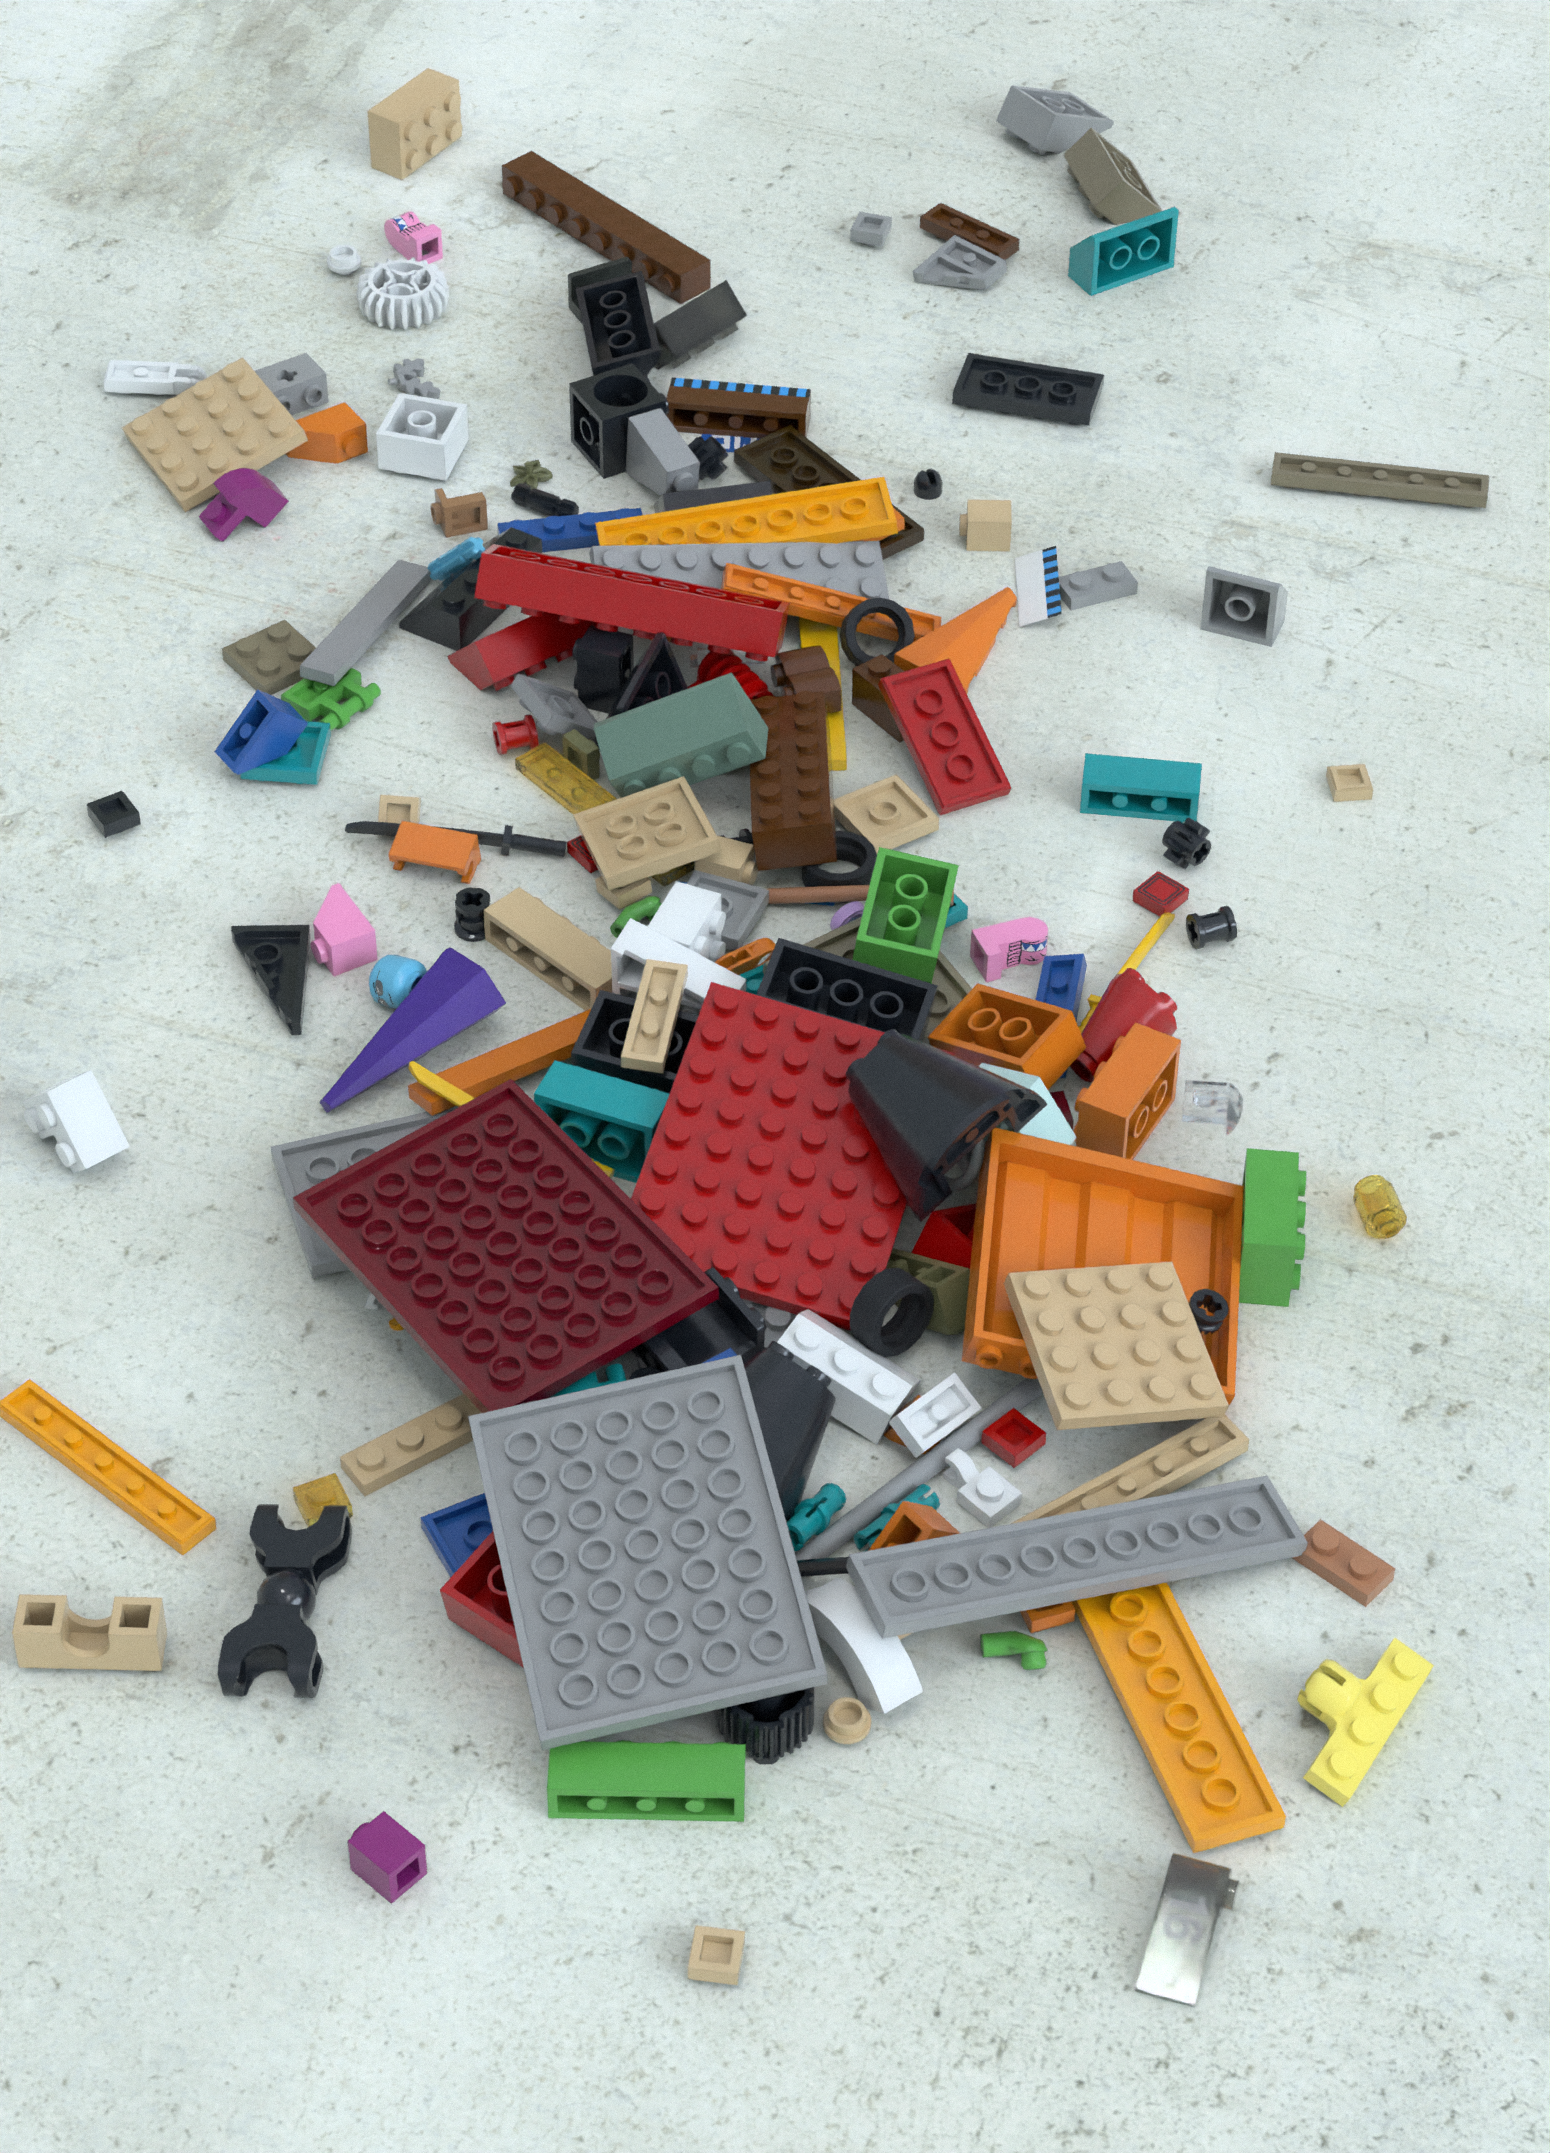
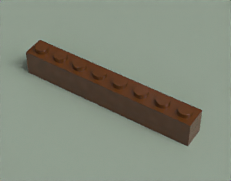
[502,151,711,304]

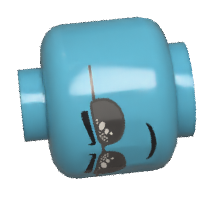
[369,955,427,1009]

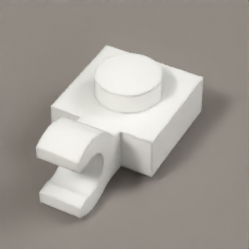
[943,1448,1022,1528]

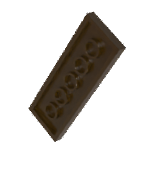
[734,425,924,560]

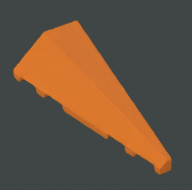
[894,587,1017,694]

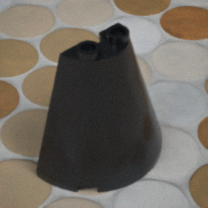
[846,1029,1047,1222]
[743,1341,836,1522]

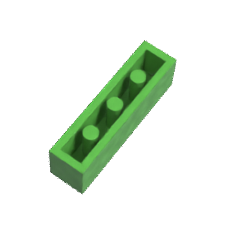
[547,1740,746,1822]

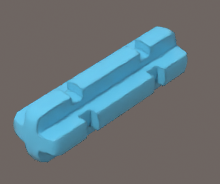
[428,537,486,581]

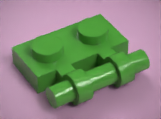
[281,668,381,731]

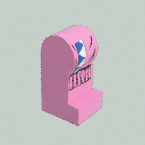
[384,211,443,264]
[970,917,1048,983]

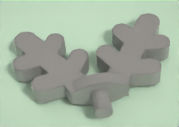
[388,358,440,399]

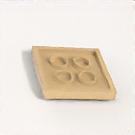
[573,776,722,891]

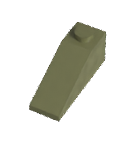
[886,1248,970,1336]

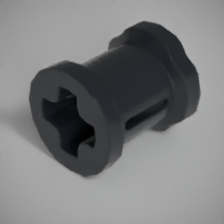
[1186,906,1237,949]

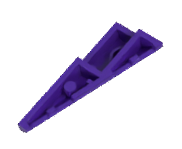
[320,947,506,1113]

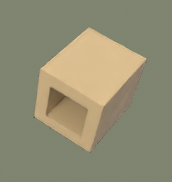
[959,499,1012,552]
[695,835,758,885]

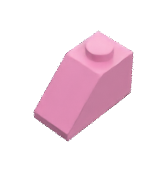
[311,883,377,976]

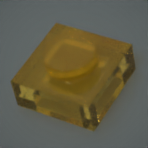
[292,1473,353,1527]

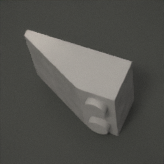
[996,85,1114,155]

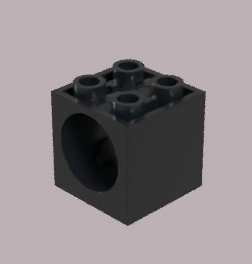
[569,364,669,479]

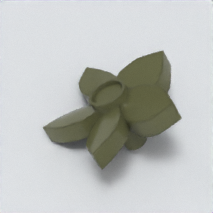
[510,460,553,490]

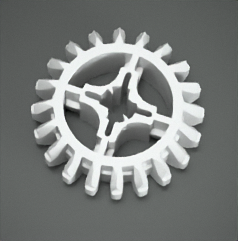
[356,257,449,330]

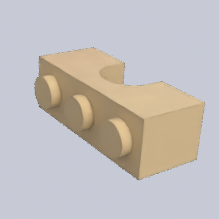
[12,1594,167,1671]

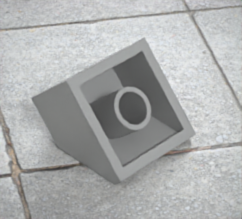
[1201,566,1288,647]

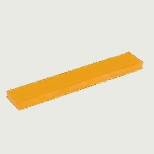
[0,1379,217,1555]

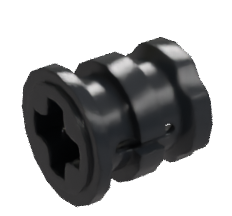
[454,887,490,942]

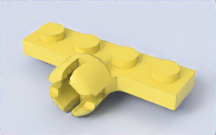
[1297,1638,1434,1807]

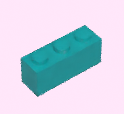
[1080,753,1202,822]

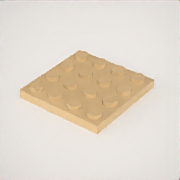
[122,357,308,512]
[1004,1262,1229,1430]

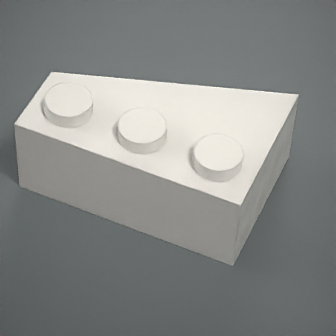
[611,918,746,1016]

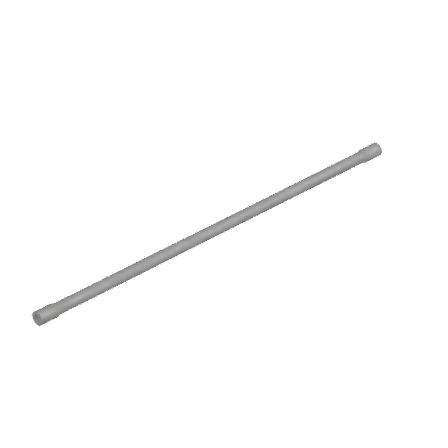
[585,1378,1043,1742]

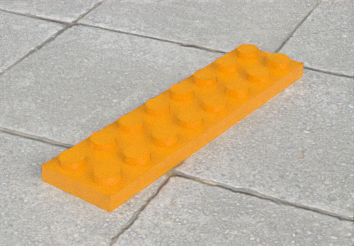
[595,477,898,546]
[1071,1582,1286,1853]

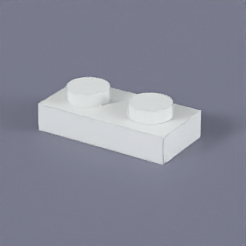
[888,1372,982,1458]

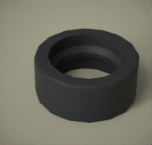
[840,597,915,666]
[802,831,877,903]
[850,1268,934,1357]

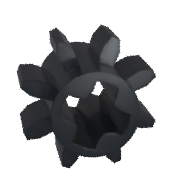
[688,436,729,480]
[1162,817,1211,869]

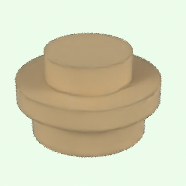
[823,1697,871,1744]

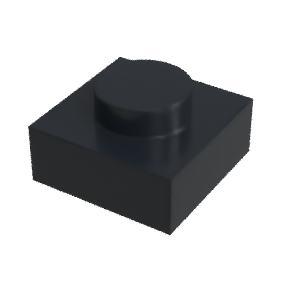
[87,791,141,838]

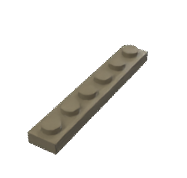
[1270,452,1489,508]

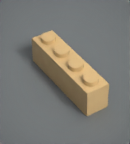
[484,887,612,1011]

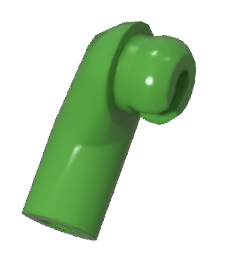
[610,896,662,938]
[980,1631,1048,1670]

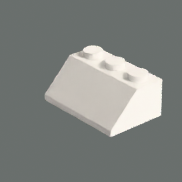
[778,1309,921,1445]

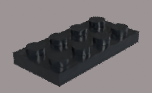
[952,353,1104,426]

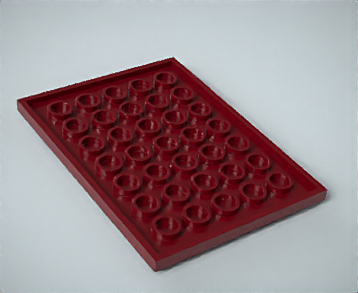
[293,1079,719,1413]

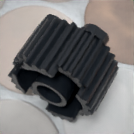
[718,1687,815,1764]

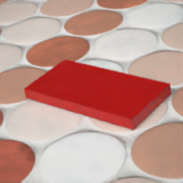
[878,658,1012,815]

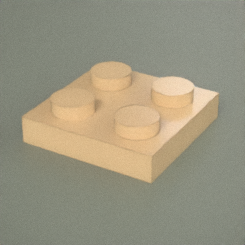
[834,774,939,854]

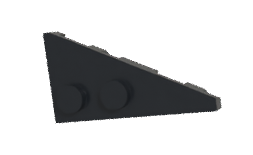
[231,925,311,1035]

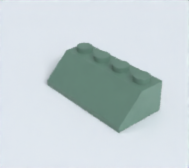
[594,673,768,798]

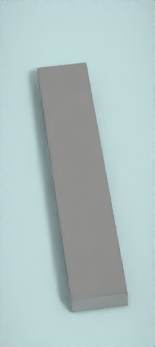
[300,560,432,686]

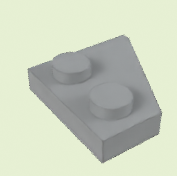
[913,235,1007,290]

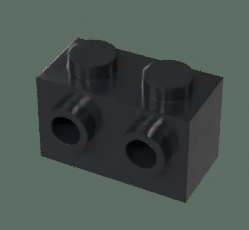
[572,625,634,714]

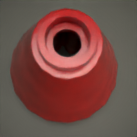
[1070,968,1178,1083]

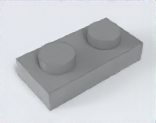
[1059,561,1138,611]

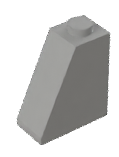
[626,408,700,496]

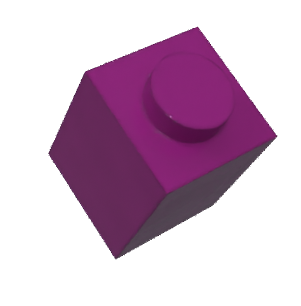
[347,1811,427,1904]

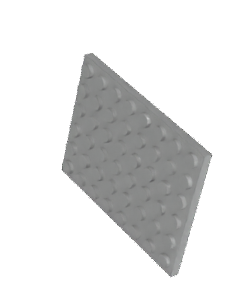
[468,1355,828,1750]

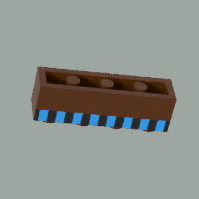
[666,377,811,438]

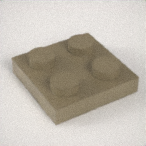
[222,620,316,695]

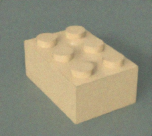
[367,68,462,180]

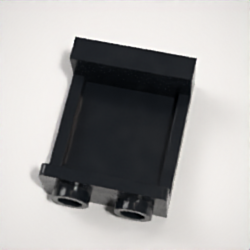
[631,1267,767,1372]

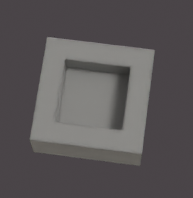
[850,212,892,246]

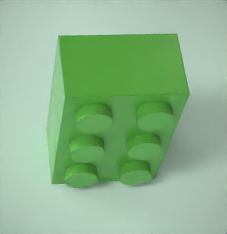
[852,847,959,984]
[1239,1148,1307,1307]

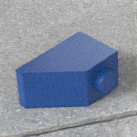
[214,689,308,775]

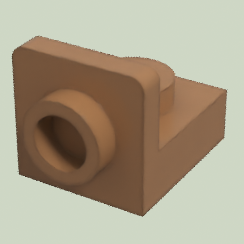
[430,488,488,538]

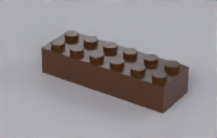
[750,691,837,871]

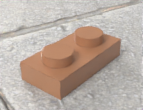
[1292,1519,1395,1607]

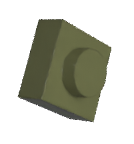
[562,729,601,784]

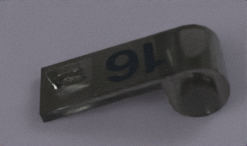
[1135,1853,1239,2007]

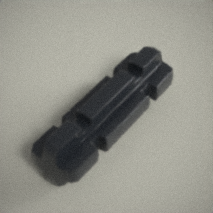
[511,483,579,516]

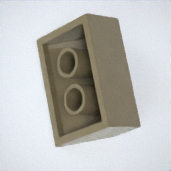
[1063,127,1162,225]

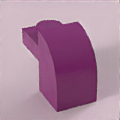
[198,468,289,542]

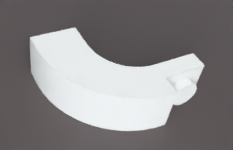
[805,1577,923,1714]

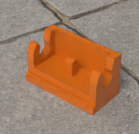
[388,821,481,884]

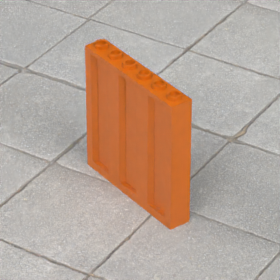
[962,1127,1244,1419]

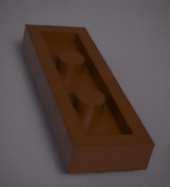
[920,203,1020,260]

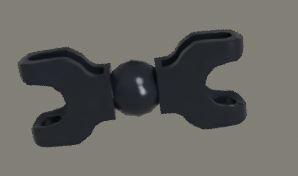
[218,1504,352,1698]

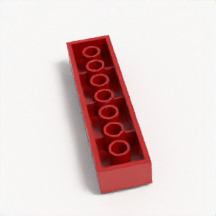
[474,544,790,661]

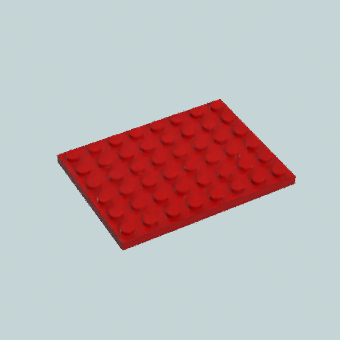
[631,982,955,1331]

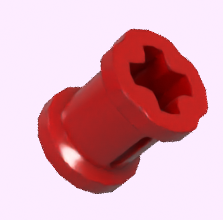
[492,714,539,755]

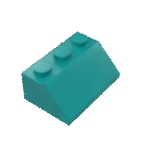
[1068,207,1179,296]

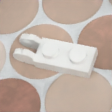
[103,360,206,395]

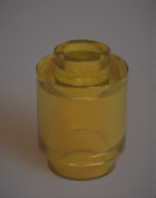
[1353,1175,1407,1239]

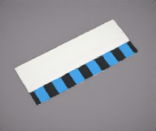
[1015,546,1062,627]

